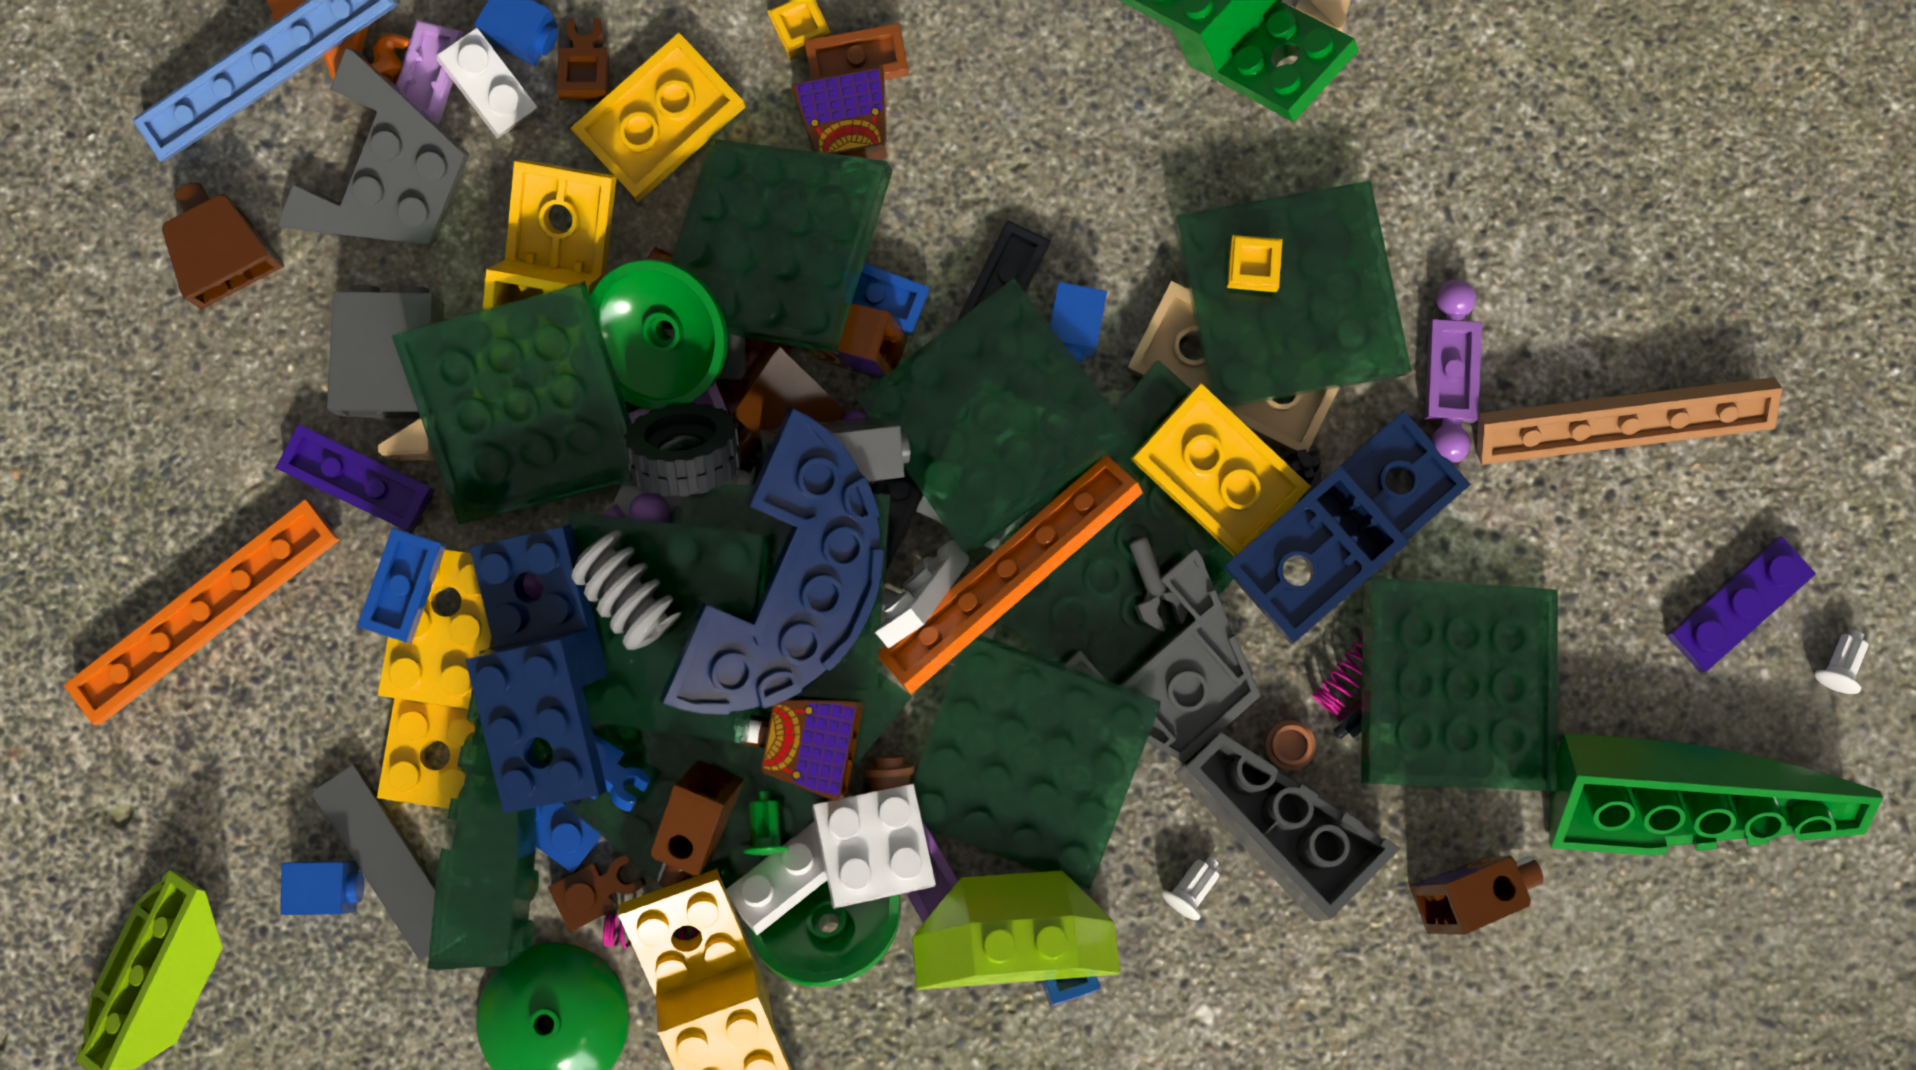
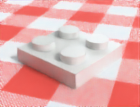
[812,784,936,909]

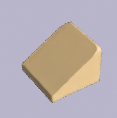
[1295,0,1351,32]
[378,415,441,462]

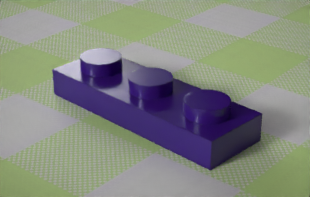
[275,424,435,534]
[1666,536,1816,673]

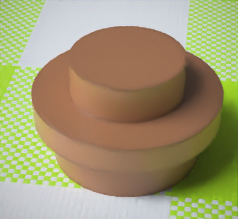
[1265,720,1316,771]
[864,754,915,790]

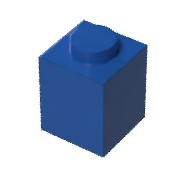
[474,0,558,67]
[1045,282,1107,363]
[280,861,364,915]

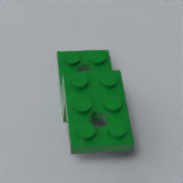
[1118,0,1359,122]

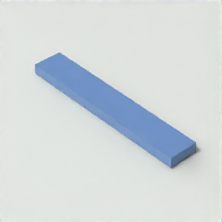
[132,0,400,162]

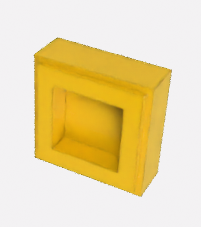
[767,0,832,58]
[1227,235,1283,292]

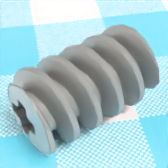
[571,530,682,650]

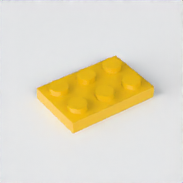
[570,33,745,203]
[1130,383,1311,556]

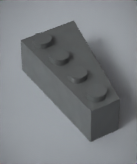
[1174,732,1401,921]

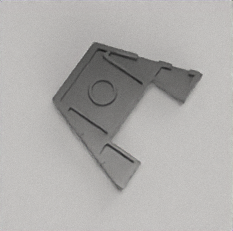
[277,48,470,244]
[1046,548,1261,763]

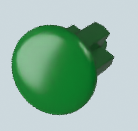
[743,789,789,856]

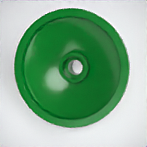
[583,259,728,410]
[748,881,901,987]
[476,942,630,1070]

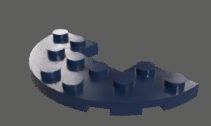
[659,407,883,714]

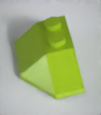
[76,870,223,1070]
[911,871,1120,990]

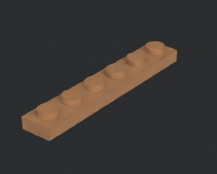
[1476,377,1782,465]

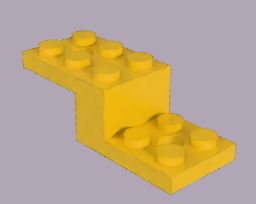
[473,159,617,433]
[377,550,494,813]
[618,869,792,1070]

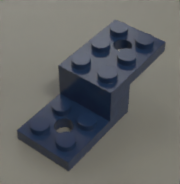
[1223,411,1471,644]
[465,524,608,813]

